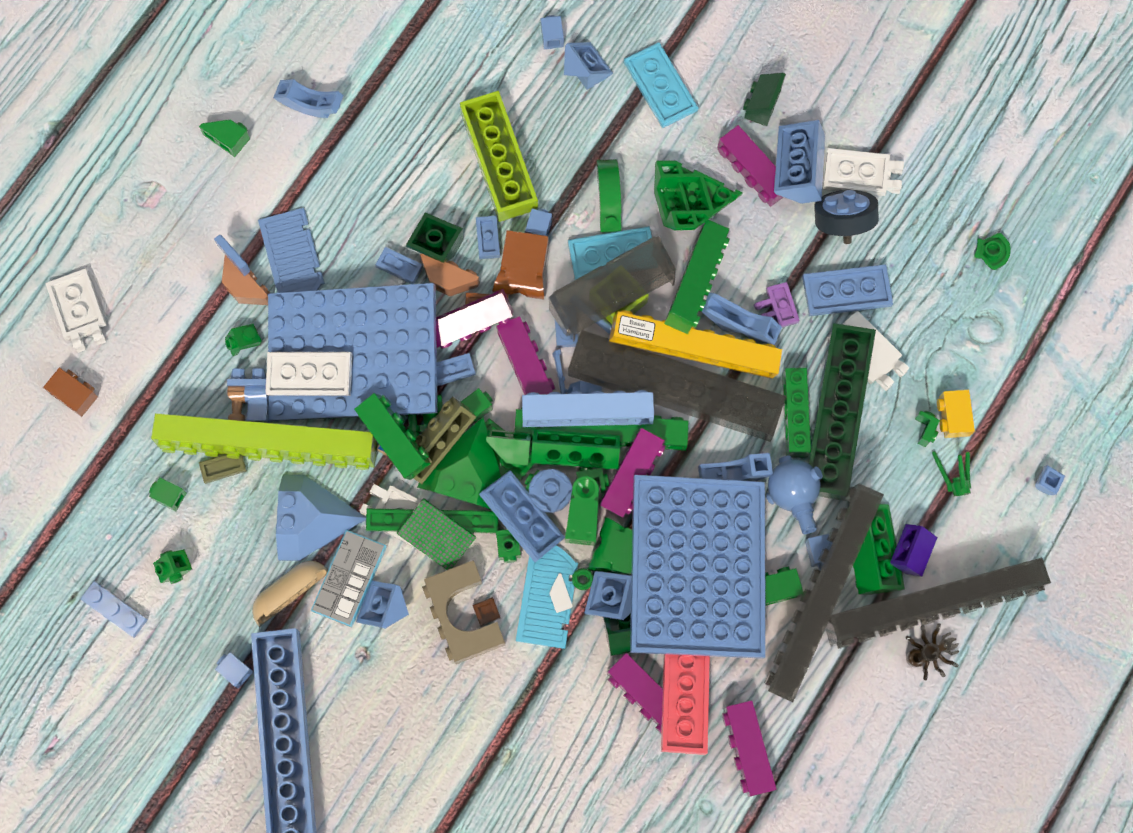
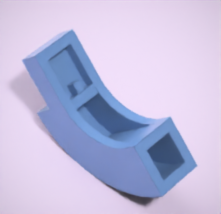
[273,79,344,118]
[698,453,773,482]

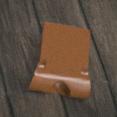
[492,230,549,300]

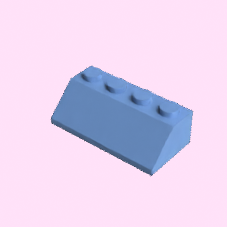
[774,120,825,204]

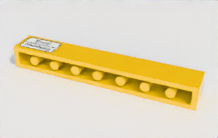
[609,310,782,379]

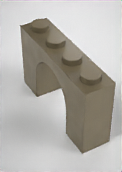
[422,560,505,664]

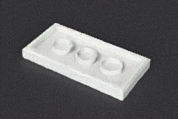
[265,352,353,396]

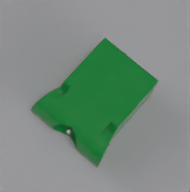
[565,476,599,546]
[587,517,632,576]

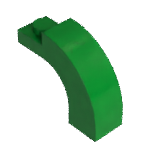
[597,159,621,232]

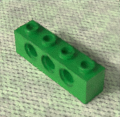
[782,368,811,458]
[531,429,620,469]

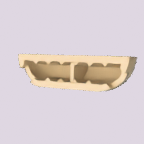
[252,561,328,627]

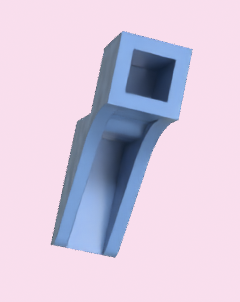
[702,293,782,345]

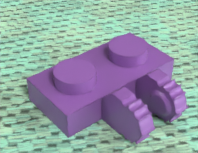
[754,282,800,328]

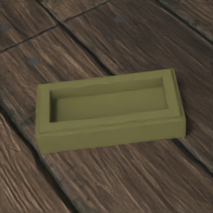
[199,454,247,484]

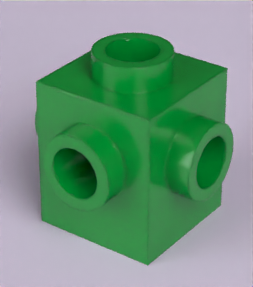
[153,549,192,584]

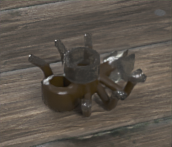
[905,623,959,681]

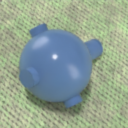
[766,455,823,534]

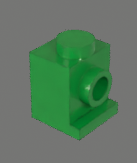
[496,530,521,563]

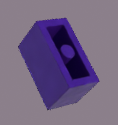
[890,524,938,577]

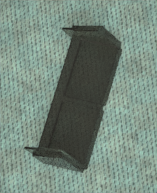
[548,236,676,342]

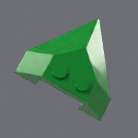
[654,160,743,231]
[417,417,501,509]

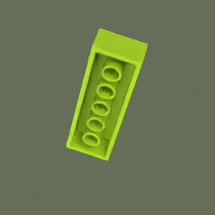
[459,91,538,222]

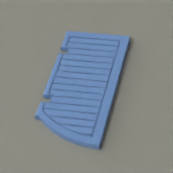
[258,208,325,293]

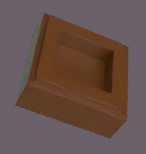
[472,597,501,627]

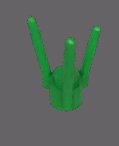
[932,451,971,496]

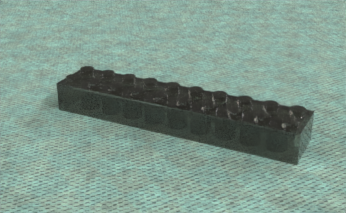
[568,330,786,442]
[764,484,884,702]
[823,558,1051,649]

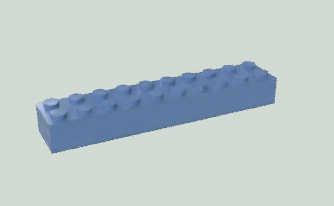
[251,628,317,833]

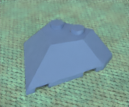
[276,474,366,561]

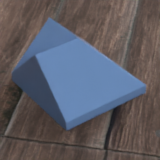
[564,42,613,90]
[585,571,632,620]
[356,581,409,629]

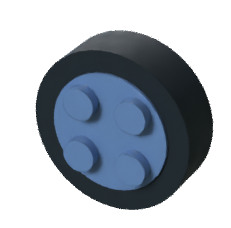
[814,190,879,244]

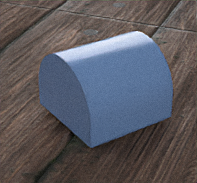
[1035,465,1065,495]

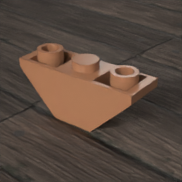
[420,254,480,296]
[222,255,270,305]

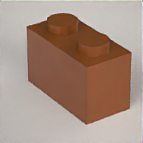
[43,367,98,417]

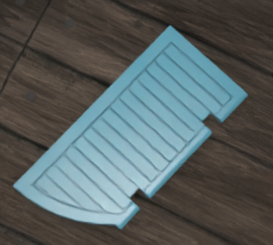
[516,545,578,649]

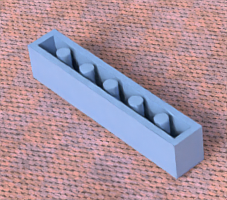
[522,390,654,427]

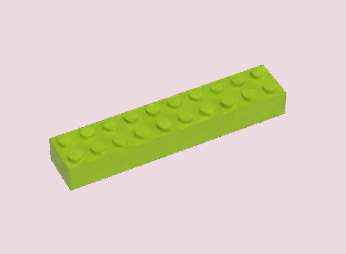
[151,413,377,470]

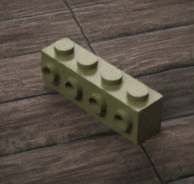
[413,396,476,484]

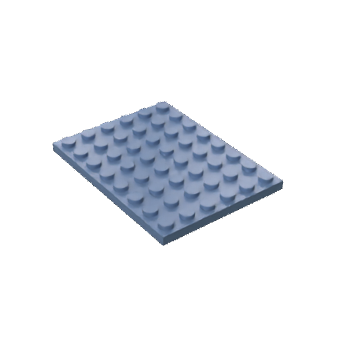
[268,283,437,421]
[630,475,765,659]

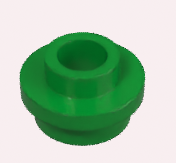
[572,568,594,591]

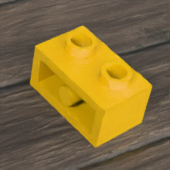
[937,390,975,438]

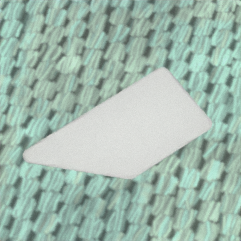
[550,573,573,613]

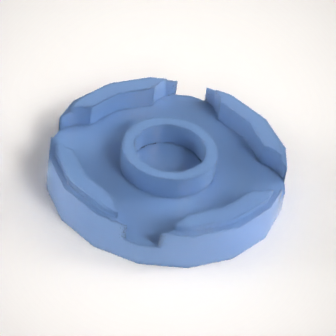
[529,469,572,513]

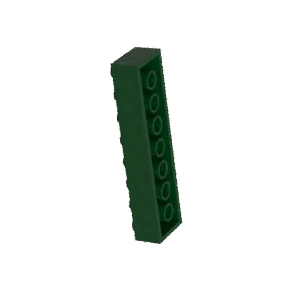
[809,323,876,501]

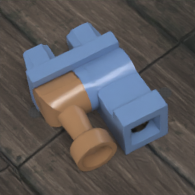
[227,368,269,423]

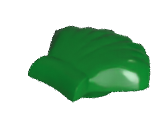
[974,233,1011,270]

